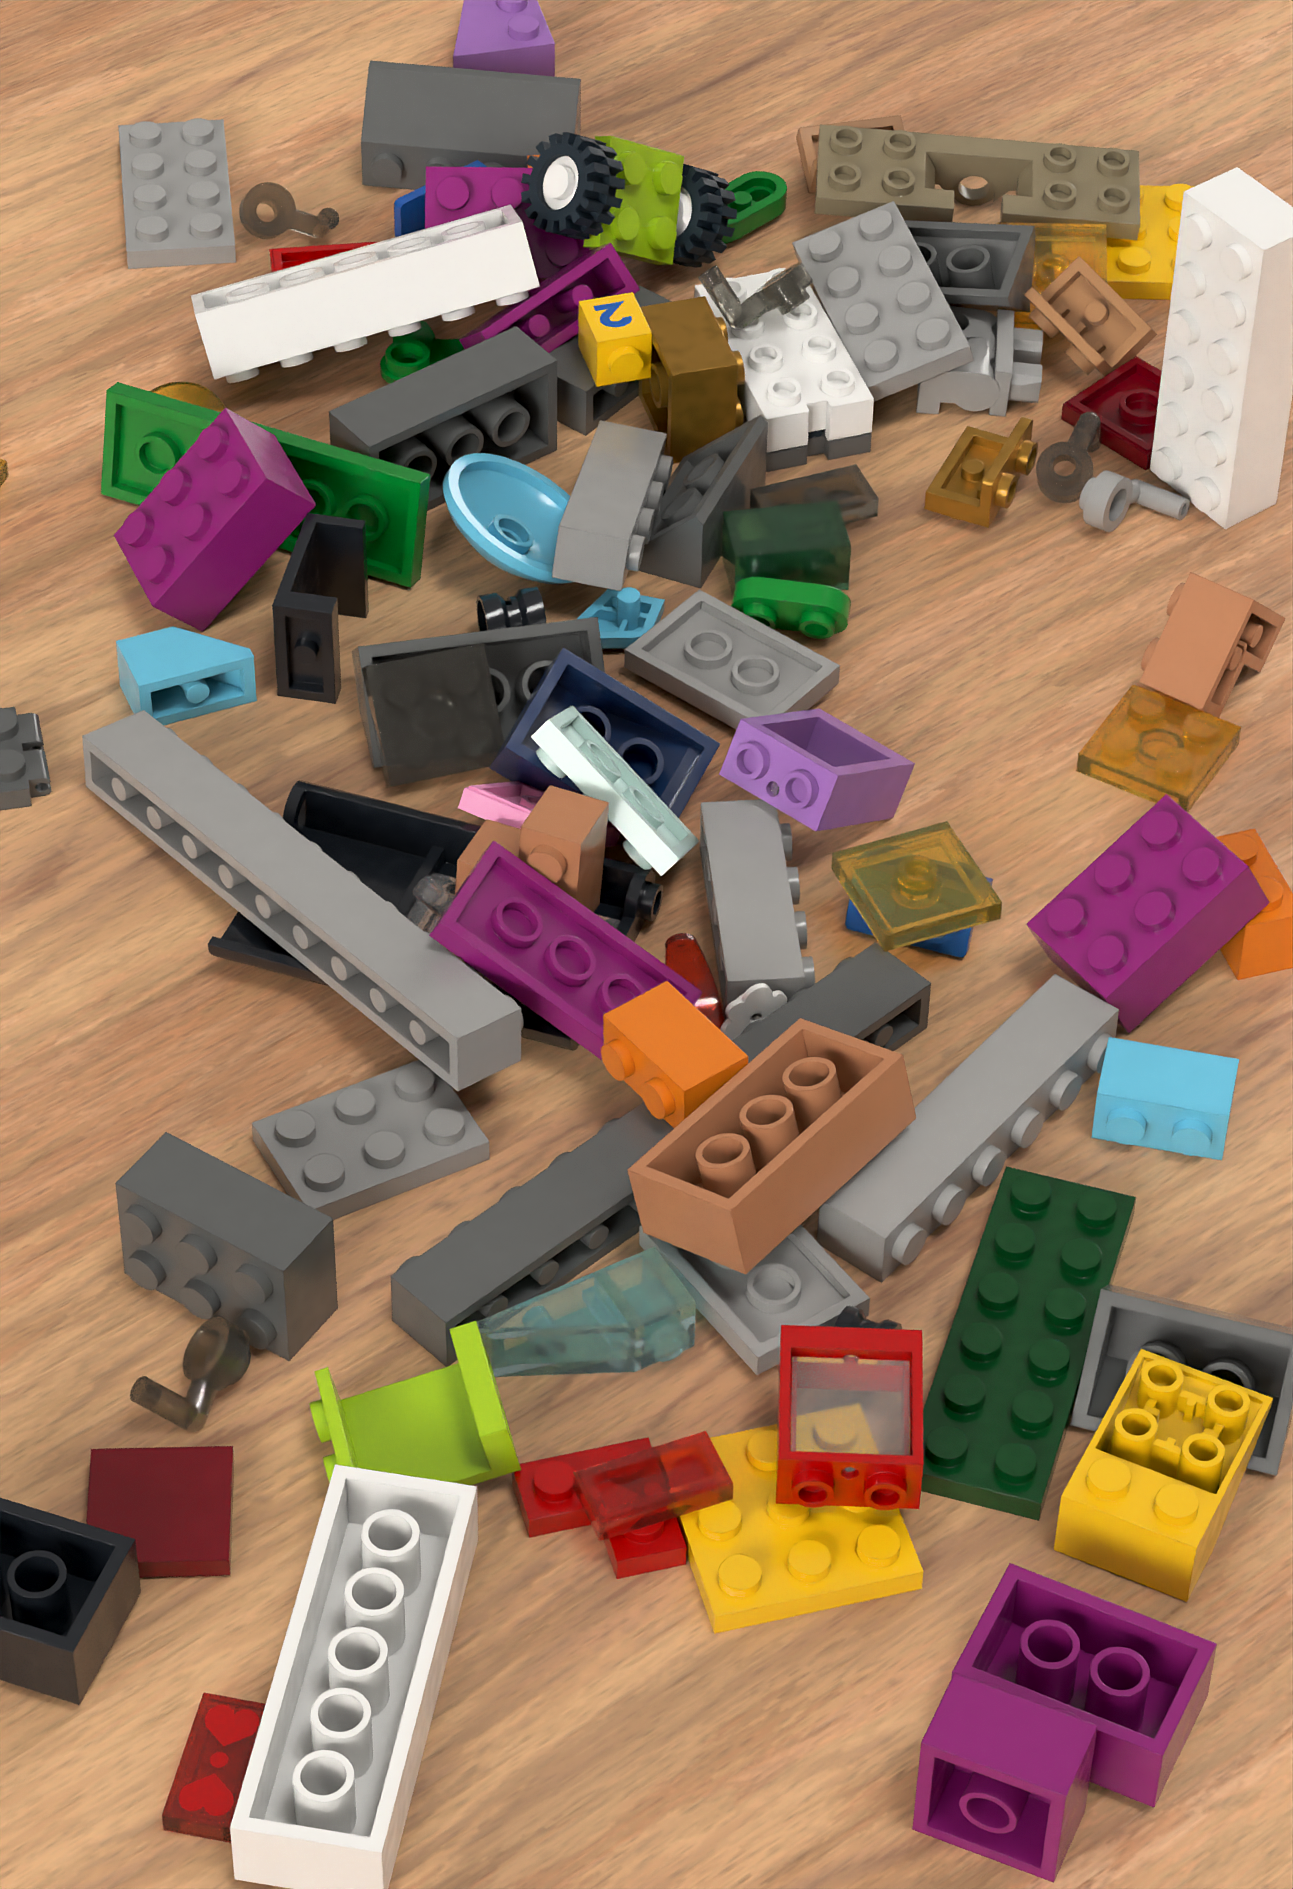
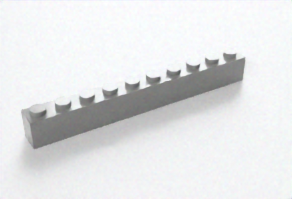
[82,710,524,1091]

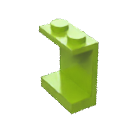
[309,1321,521,1485]

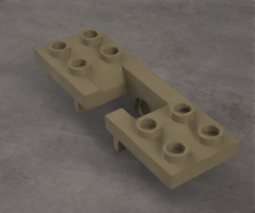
[815,124,1140,240]

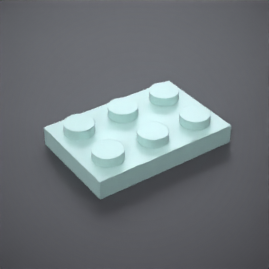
[531,705,700,876]

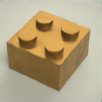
[639,296,745,464]

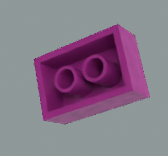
[425,166,590,284]
[114,408,316,632]
[1026,794,1270,1033]
[951,1563,1217,1807]

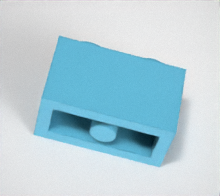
[1091,1037,1239,1160]

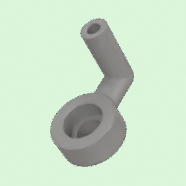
[1079,470,1190,532]

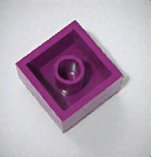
[912,1673,1098,1883]

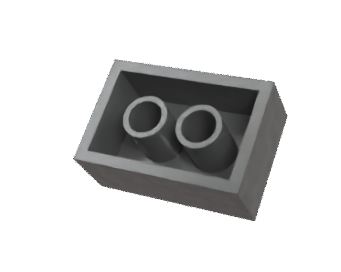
[115,1132,338,1361]

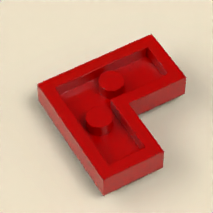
[512,1437,687,1579]

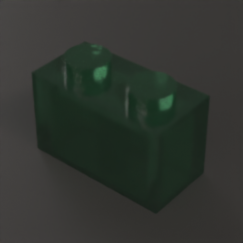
[721,501,851,596]

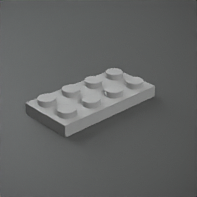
[118,118,236,269]
[792,201,974,401]

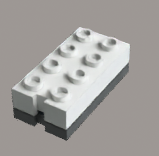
[694,266,874,472]

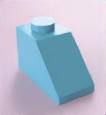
[116,626,257,725]

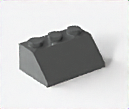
[1070,1284,1293,1476]

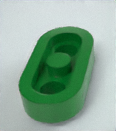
[722,171,787,244]
[731,577,851,639]

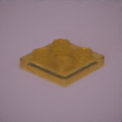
[1076,684,1241,812]

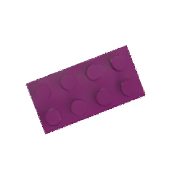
[429,840,702,1061]

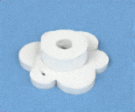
[720,983,787,1041]

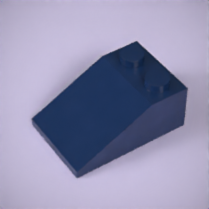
[489,647,720,818]

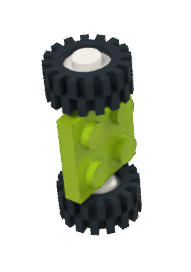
[521,132,737,268]

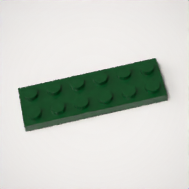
[921,1166,1136,1521]

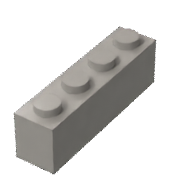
[552,420,673,591]
[699,799,815,1021]

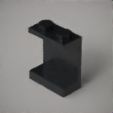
[272,513,369,704]

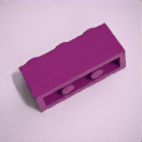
[459,242,640,353]

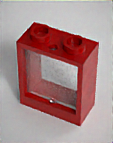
[776,1325,924,1510]

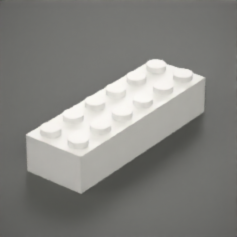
[1150,167,1293,529]
[191,205,540,383]
[230,1465,478,1889]

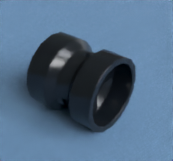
[476,587,546,631]

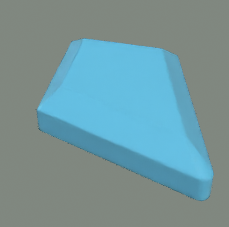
[577,587,665,649]

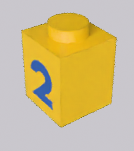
[578,292,652,387]

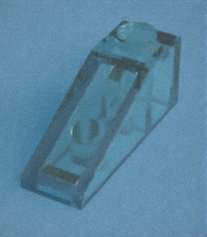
[477,1246,696,1377]

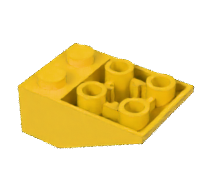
[1054,1349,1273,1602]

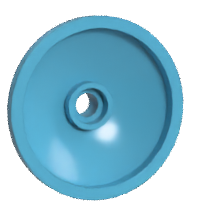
[443,453,573,584]

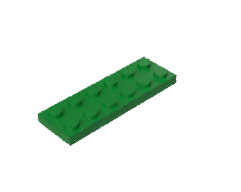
[101,382,431,588]

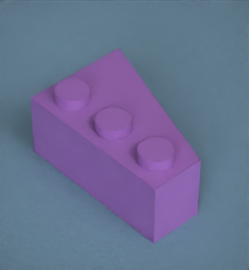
[453,0,555,77]

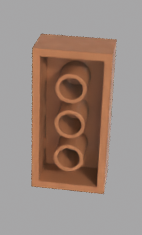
[627,1018,916,1274]

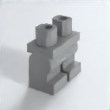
[916,306,1043,417]

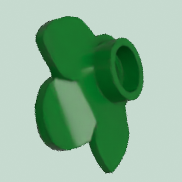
[380,321,465,384]

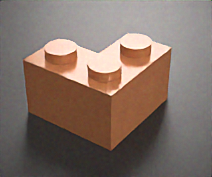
[1139,572,1286,718]
[455,785,609,913]

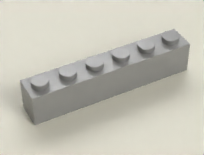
[817,974,1119,1283]

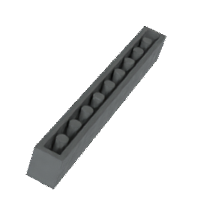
[390,942,931,1367]

